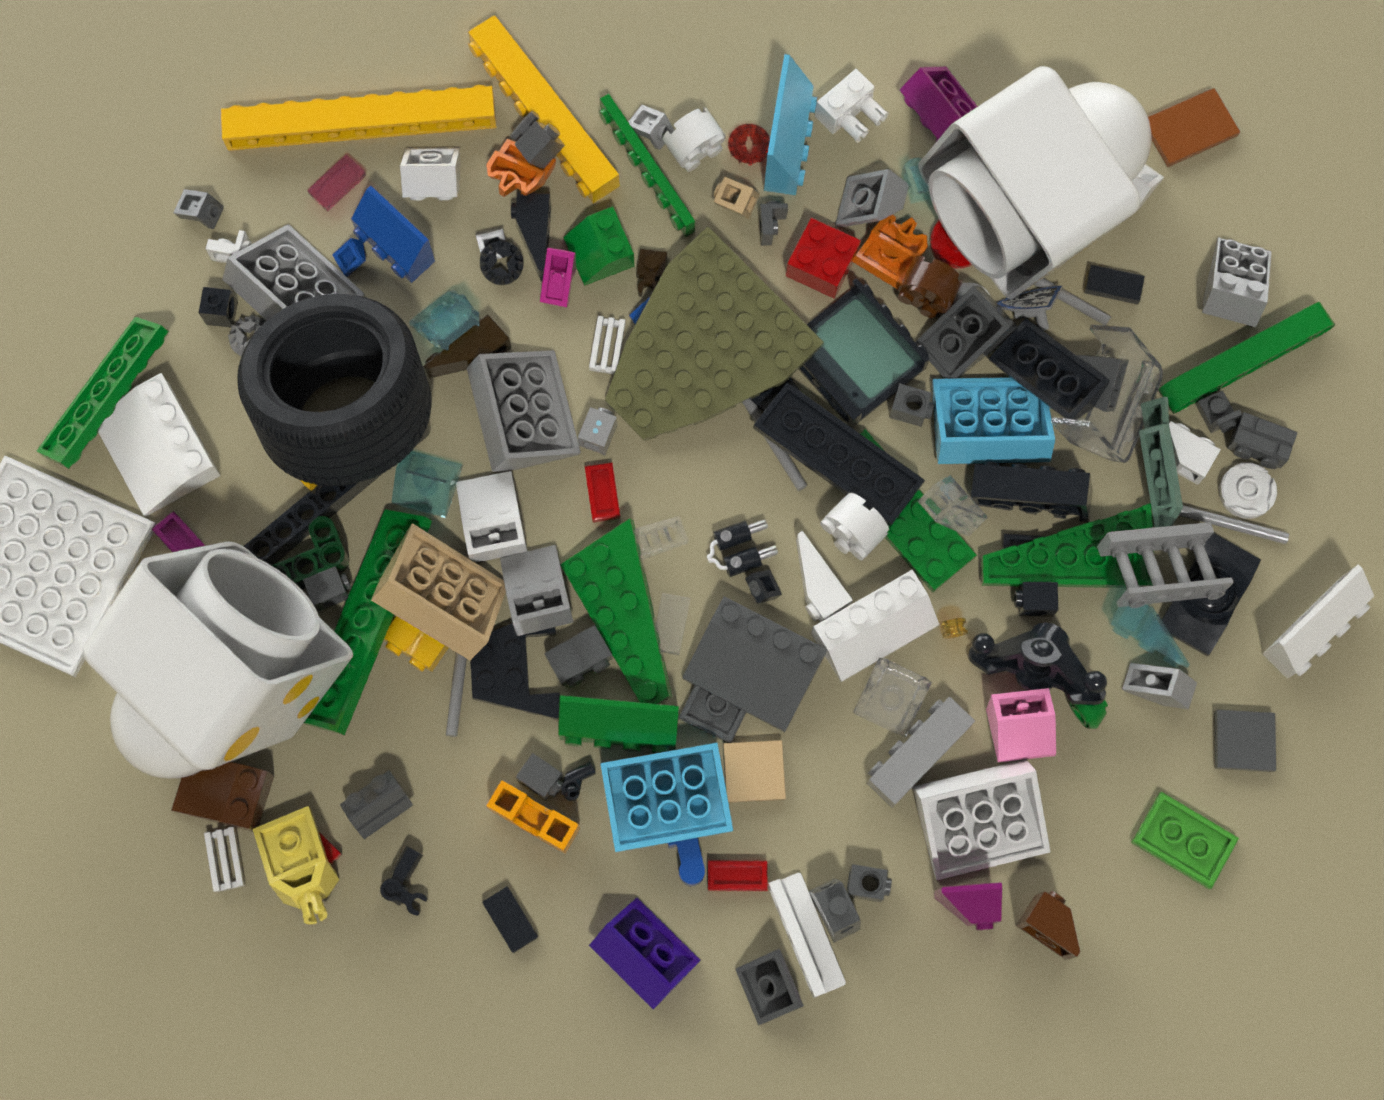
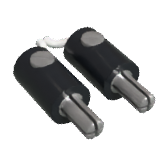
[707,520,778,577]

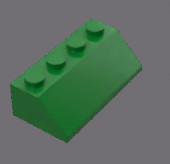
[558,695,679,754]

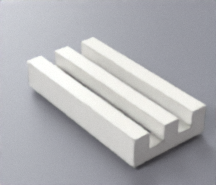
[589,316,626,374]
[204,827,245,892]

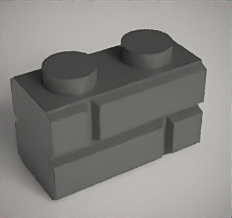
[1227,412,1297,469]
[340,770,413,839]

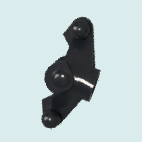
[968,622,1107,705]

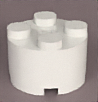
[662,108,726,172]
[820,493,889,561]

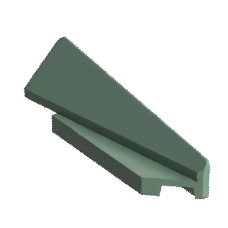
[1139,397,1183,528]

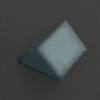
[391,451,463,518]

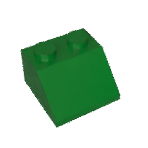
[563,207,635,286]

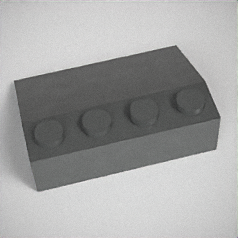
[682,596,827,732]

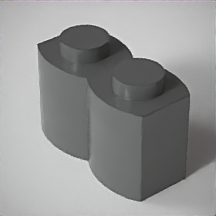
[545,625,613,688]

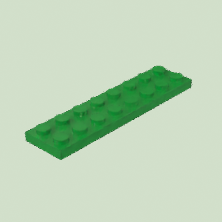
[303,509,432,736]

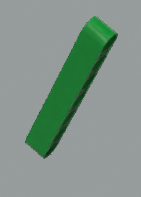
[1158,302,1335,414]

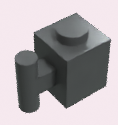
[510,111,565,169]

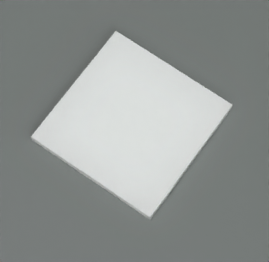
[0,456,157,678]

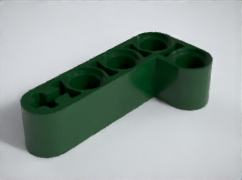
[271,516,349,589]

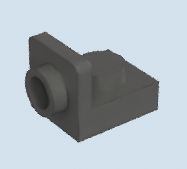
[173,189,224,229]
[759,201,788,246]
[1195,391,1242,433]

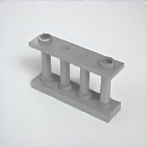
[1097,522,1234,608]

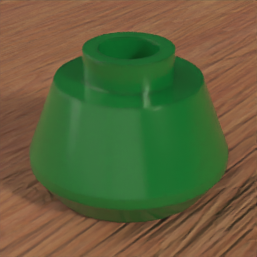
[1070,700,1108,729]

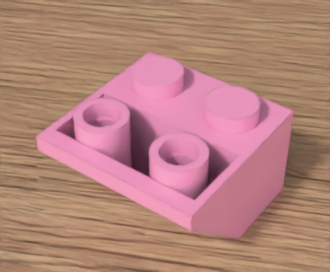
[986,688,1056,762]

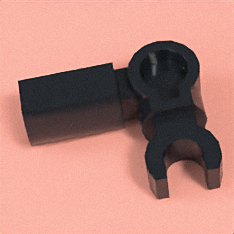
[380,846,428,916]

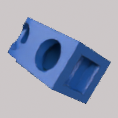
[667,838,705,886]

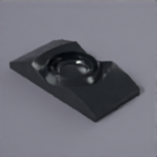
[1157,533,1261,657]

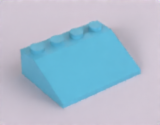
[764,54,817,196]
[932,377,1055,464]
[600,743,733,852]

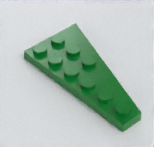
[981,503,1154,588]
[560,518,672,704]

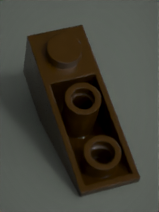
[423,314,512,378]

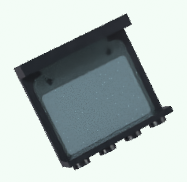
[798,278,930,428]

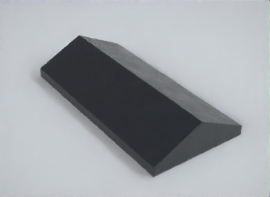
[988,318,1110,424]

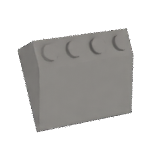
[222,224,365,321]
[467,350,581,472]

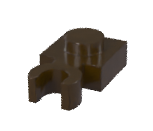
[636,249,667,297]

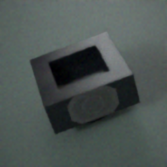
[745,570,782,604]

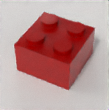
[786,218,861,299]

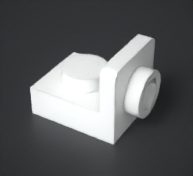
[206,230,252,263]

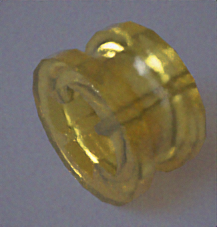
[940,618,968,639]

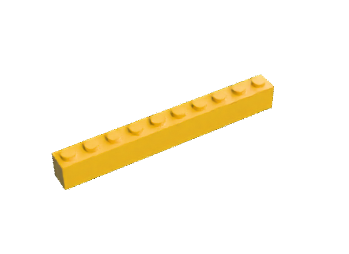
[221,85,497,151]

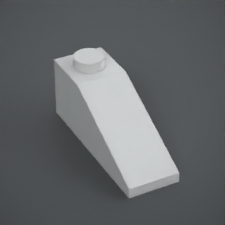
[796,531,852,622]

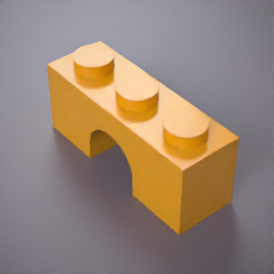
[486,780,580,854]

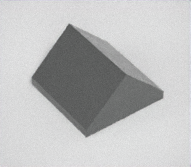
[735,949,804,1026]

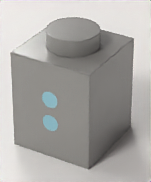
[578,407,617,455]

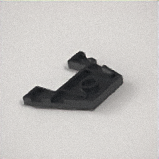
[470,623,560,720]

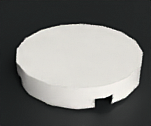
[1219,463,1277,519]

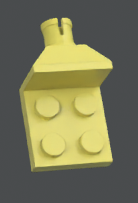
[253,806,339,924]

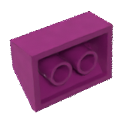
[900,66,978,142]

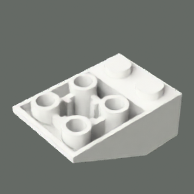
[456,471,528,563]

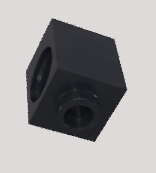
[198,287,238,328]
[1014,582,1059,617]

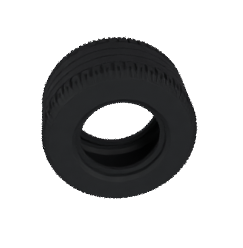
[237,294,432,486]

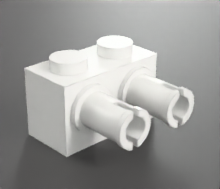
[815,69,889,143]

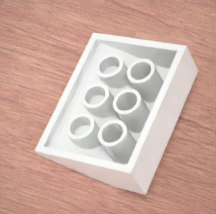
[98,373,221,517]
[913,759,1050,880]

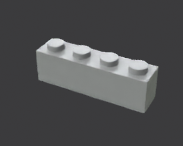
[867,696,975,808]

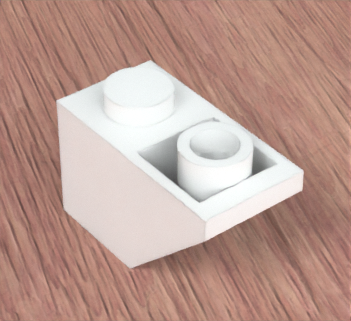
[1169,421,1221,485]

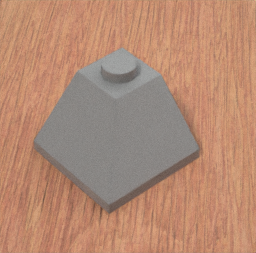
[836,169,909,228]

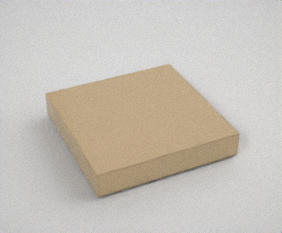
[723,740,786,803]

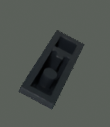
[511,192,552,281]

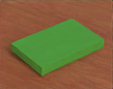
[1131,792,1239,890]

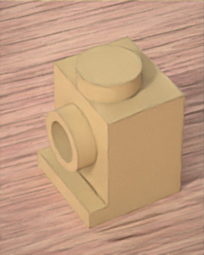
[713,177,760,219]

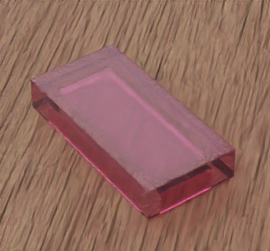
[307,155,366,212]

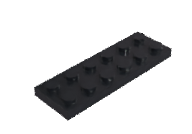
[753,382,925,527]

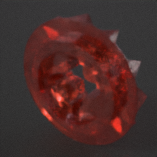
[728,124,770,166]

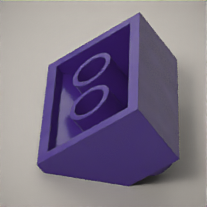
[589,898,701,1010]

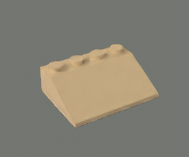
[371,523,506,660]

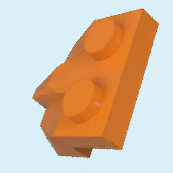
[486,139,556,197]
[853,214,928,289]

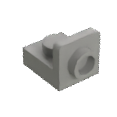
[629,105,674,150]

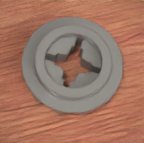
[228,314,266,356]

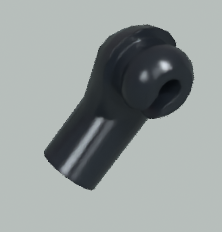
[561,761,596,801]

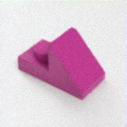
[540,247,576,307]

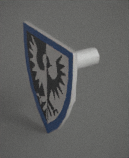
[996,285,1063,331]

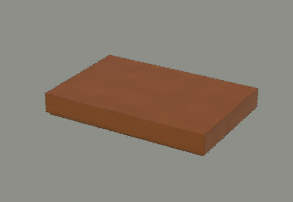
[1148,88,1240,167]

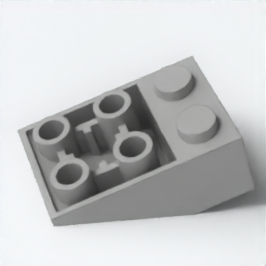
[1202,237,1271,327]
[500,545,574,636]

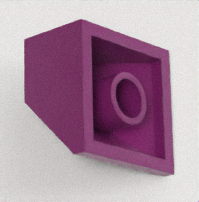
[934,882,1003,931]

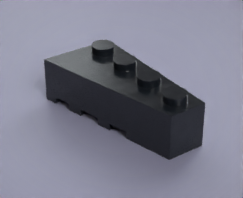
[971,462,1093,523]

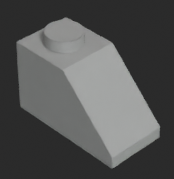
[1122,663,1197,710]

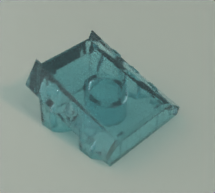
[409,290,479,350]

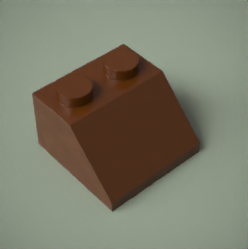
[1015,891,1080,960]

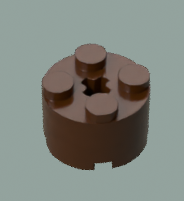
[897,256,963,319]

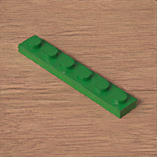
[598,94,695,237]

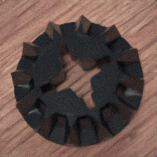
[480,240,524,285]

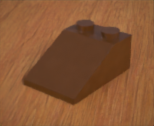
[171,762,274,832]

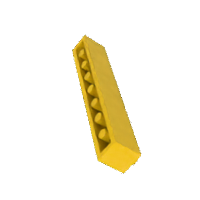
[468,15,620,204]

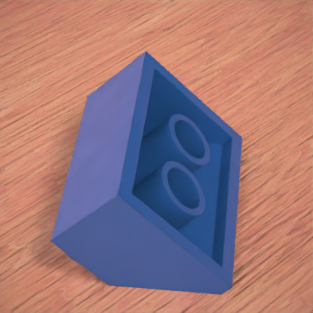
[351,185,435,283]

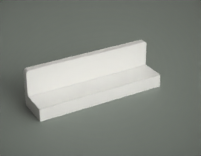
[768,873,846,998]

